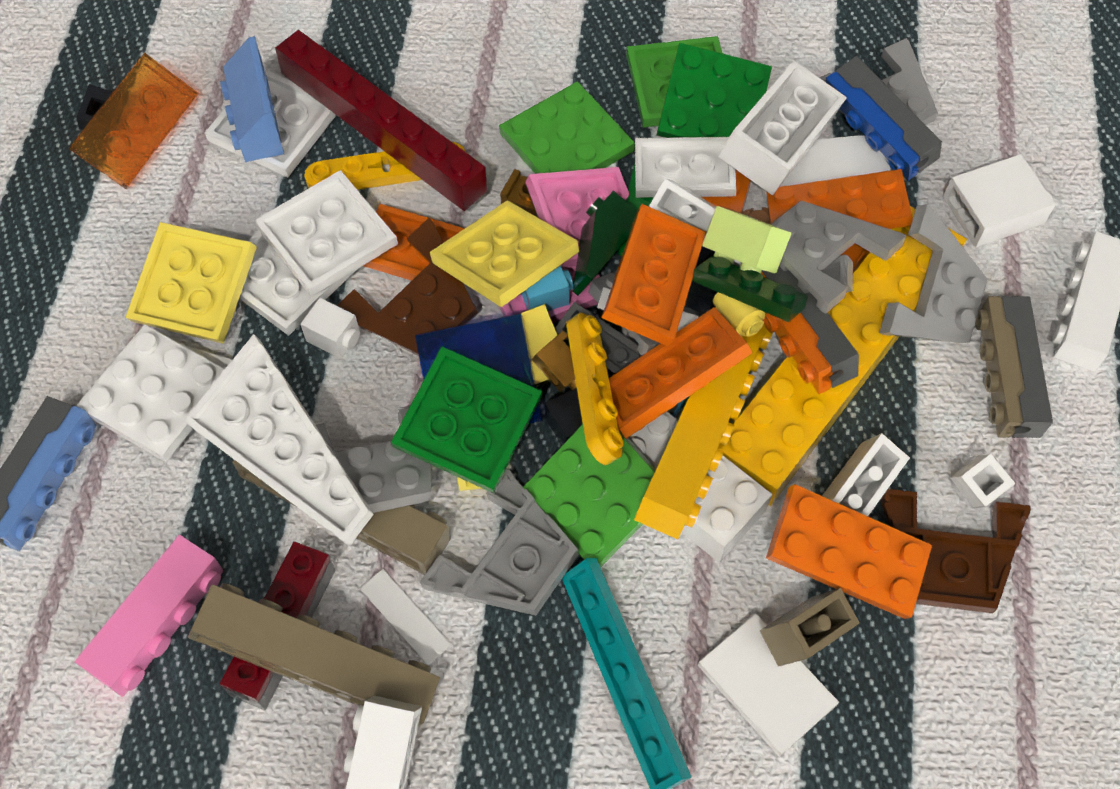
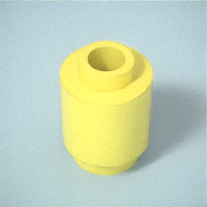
[713,292,765,337]

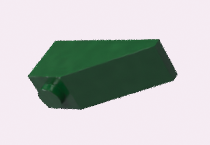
[573,190,637,296]

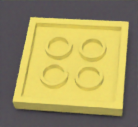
[430,200,579,307]
[125,222,257,344]

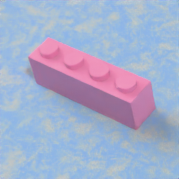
[74,534,224,697]

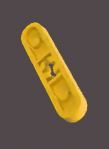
[304,142,466,190]
[566,313,624,465]

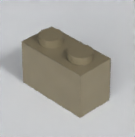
[760,588,859,667]

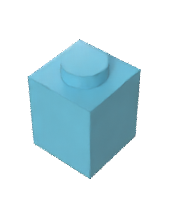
[521,265,573,311]

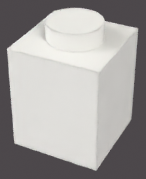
[300,298,360,359]
[950,453,1015,507]

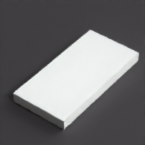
[761,135,891,203]

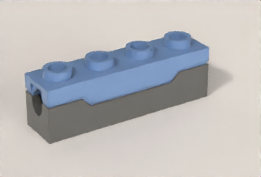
[0,396,96,552]

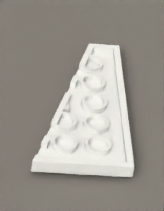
[184,334,374,546]

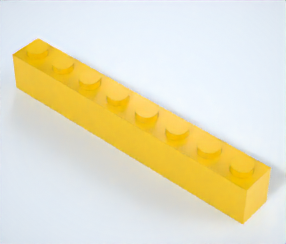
[634,324,773,540]

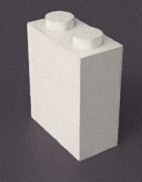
[943,154,1056,248]

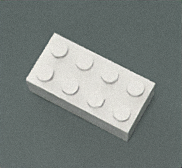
[718,60,847,195]
[628,411,772,563]

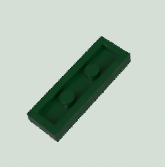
[692,256,808,322]

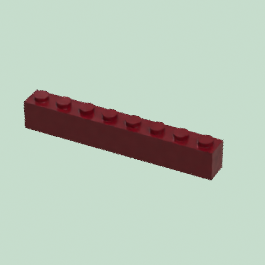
[275,29,487,211]

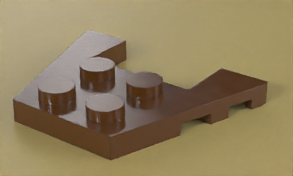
[337,218,478,360]
[880,489,1031,614]

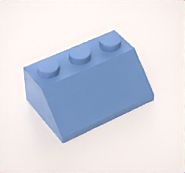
[220,36,284,162]

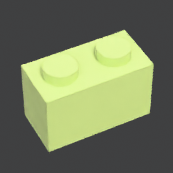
[702,206,792,273]

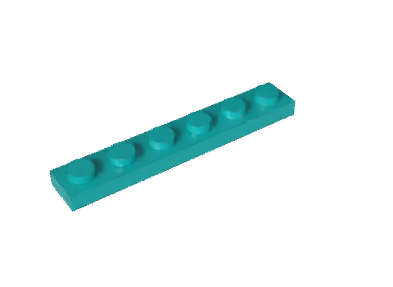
[562,558,692,789]

